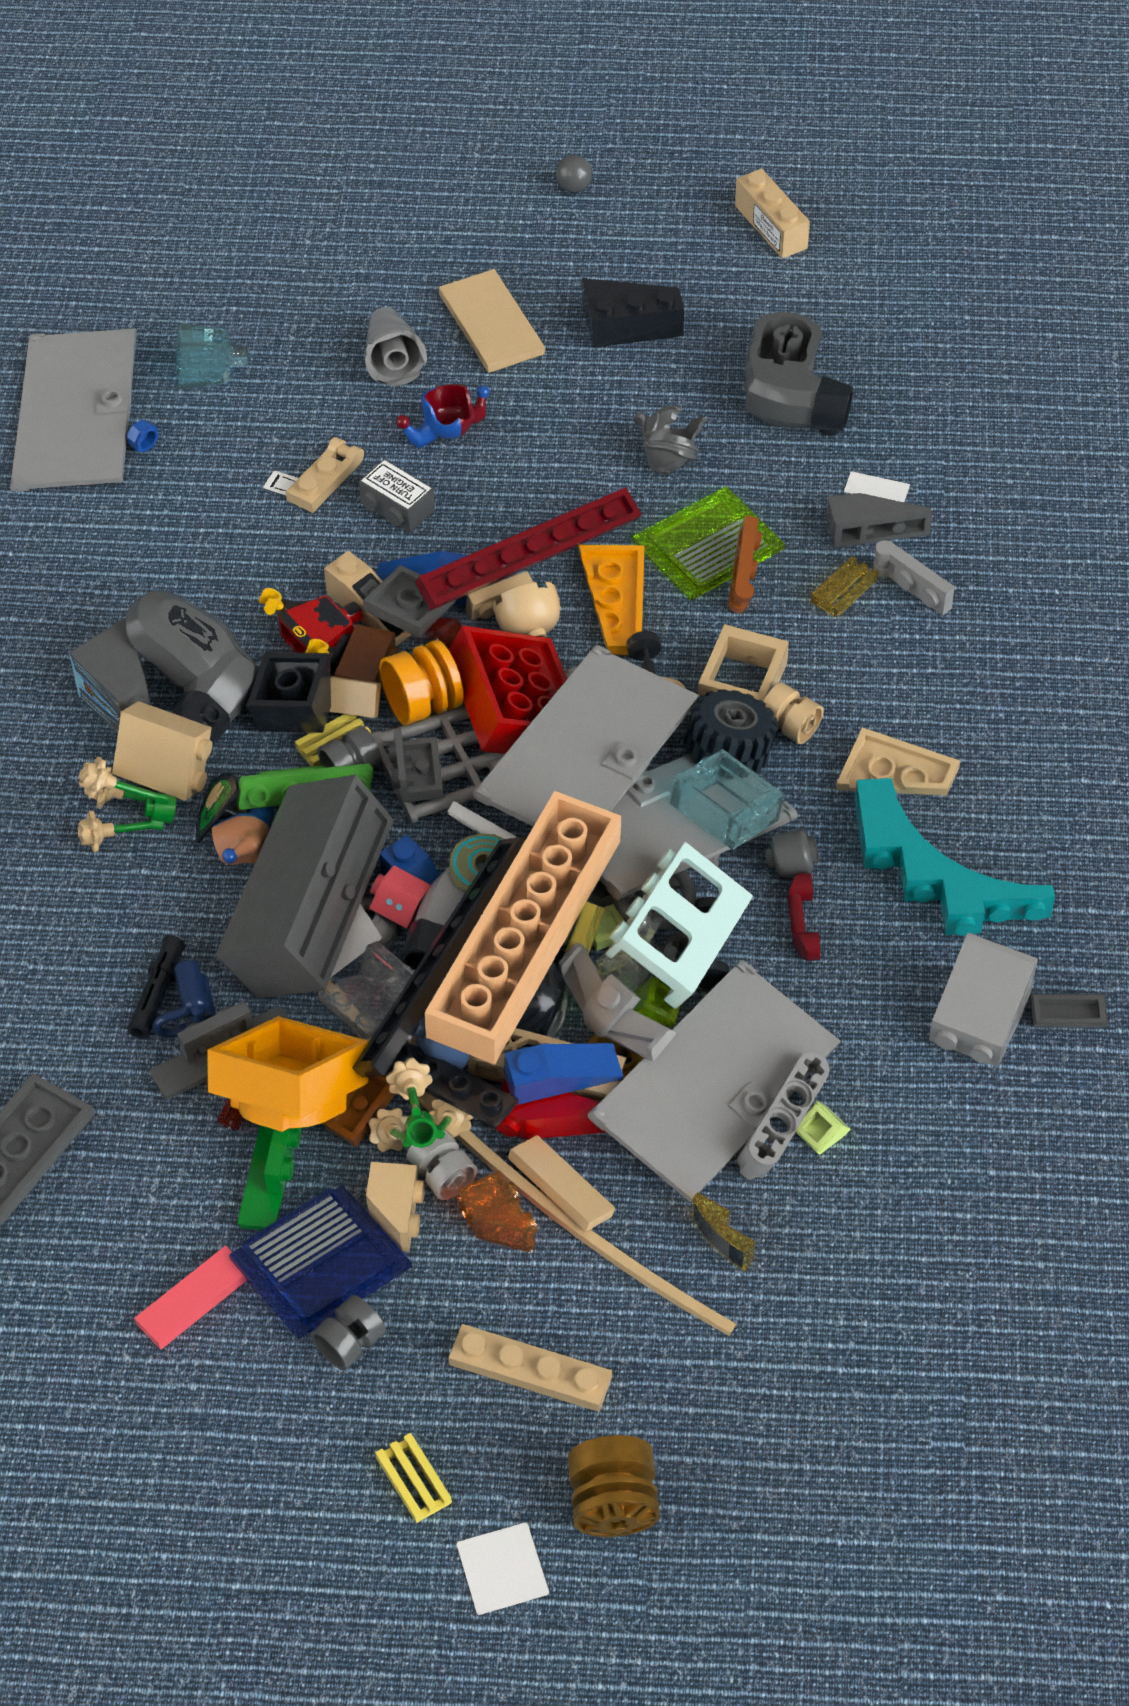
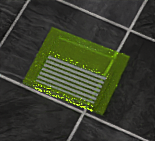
[633,486,786,601]

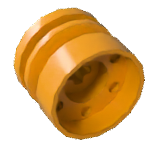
[379,640,463,726]

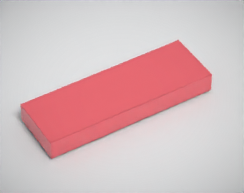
[134,1245,252,1350]

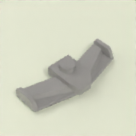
[558,943,677,1062]

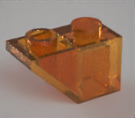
[458,1170,538,1252]

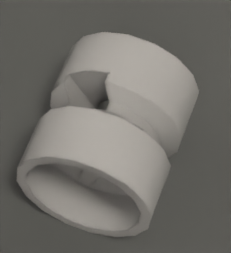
[406,1130,478,1200]

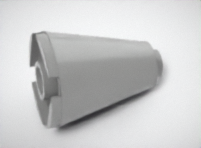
[364,307,427,387]

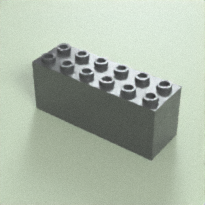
[216,774,394,999]

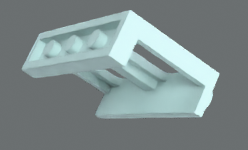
[606,842,753,1009]

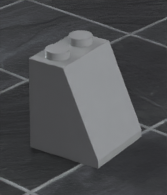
[929,933,1038,1067]

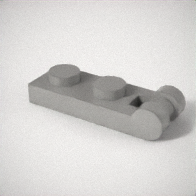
[873,540,955,615]

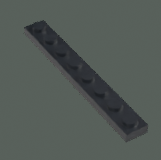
[352,836,525,1077]

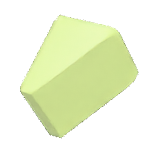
[796,1101,850,1155]

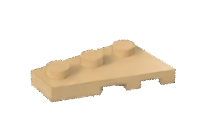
[836,727,960,796]

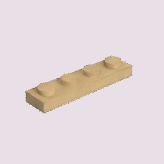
[448,1324,612,1412]

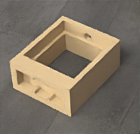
[698,624,789,701]

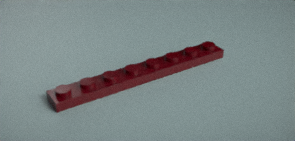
[415,487,642,610]

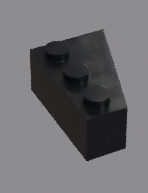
[582,278,684,348]

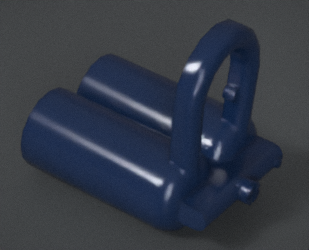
[153,960,216,1038]

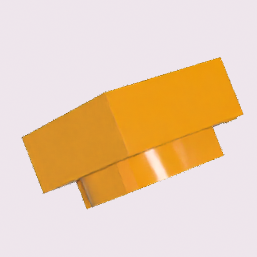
[207,1016,369,1132]

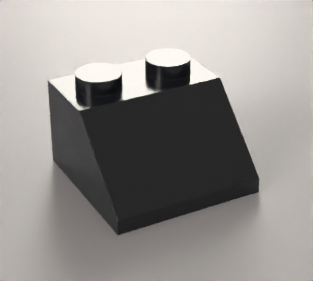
[247,652,331,733]

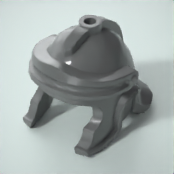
[633,406,707,475]

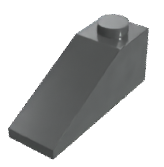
[826,493,932,548]

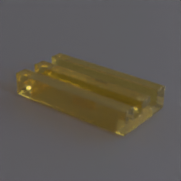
[811,556,878,618]

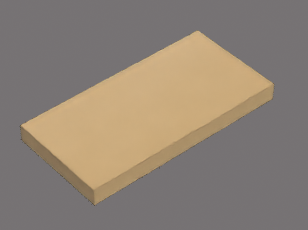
[439,269,545,373]

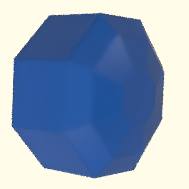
[127,419,159,453]

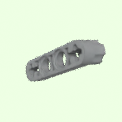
[736,1052,830,1180]

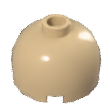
[492,582,561,637]

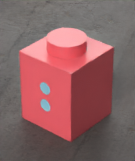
[369,865,431,929]

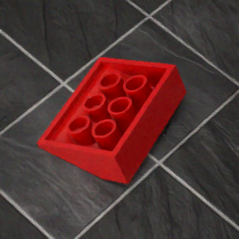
[449,625,567,754]

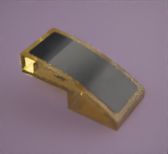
[692,1192,755,1272]

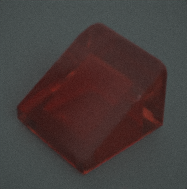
[426,617,461,650]

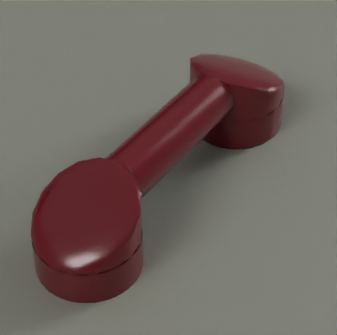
[787,873,820,961]

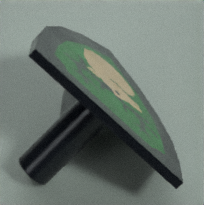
[196,772,243,844]

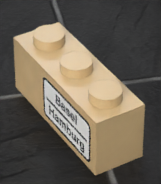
[735,168,810,259]

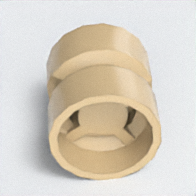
[763,682,824,744]

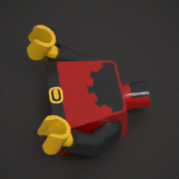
[258,588,363,664]

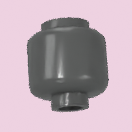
[765,829,820,879]

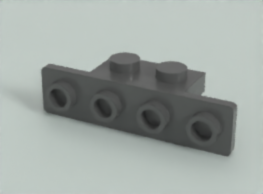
[150,1001,289,1100]

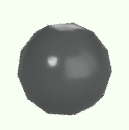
[555,155,593,193]

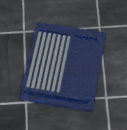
[229,1185,412,1340]

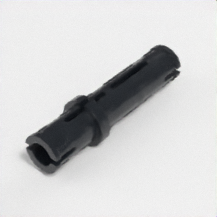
[126,935,186,1039]

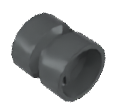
[317,725,382,769]
[310,1295,386,1371]

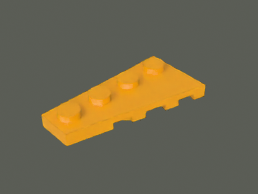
[579,545,644,655]

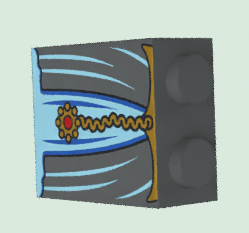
[69,618,151,734]

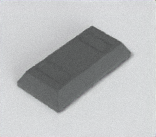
[1031,994,1108,1028]

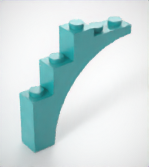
[854,778,1055,936]

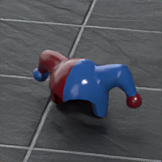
[396,384,490,448]

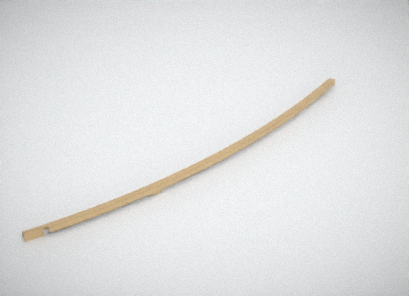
[322,980,737,1336]

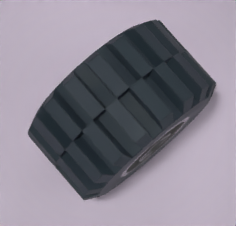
[684,689,778,778]

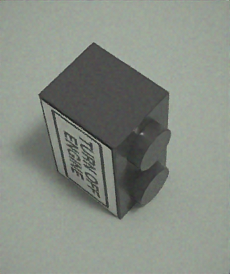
[359,459,435,533]

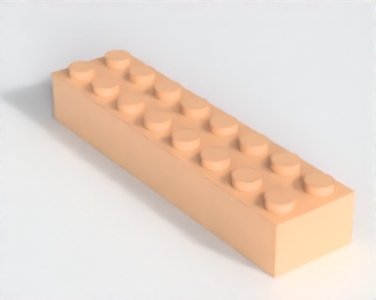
[425,791,621,1065]

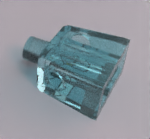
[175,324,248,389]

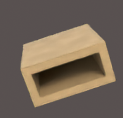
[112,701,212,801]

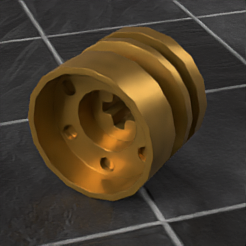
[568,1435,660,1537]

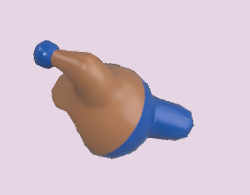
[212,805,274,865]

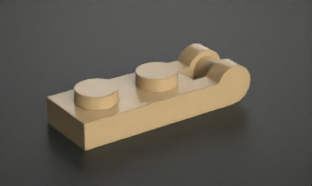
[286,437,364,513]

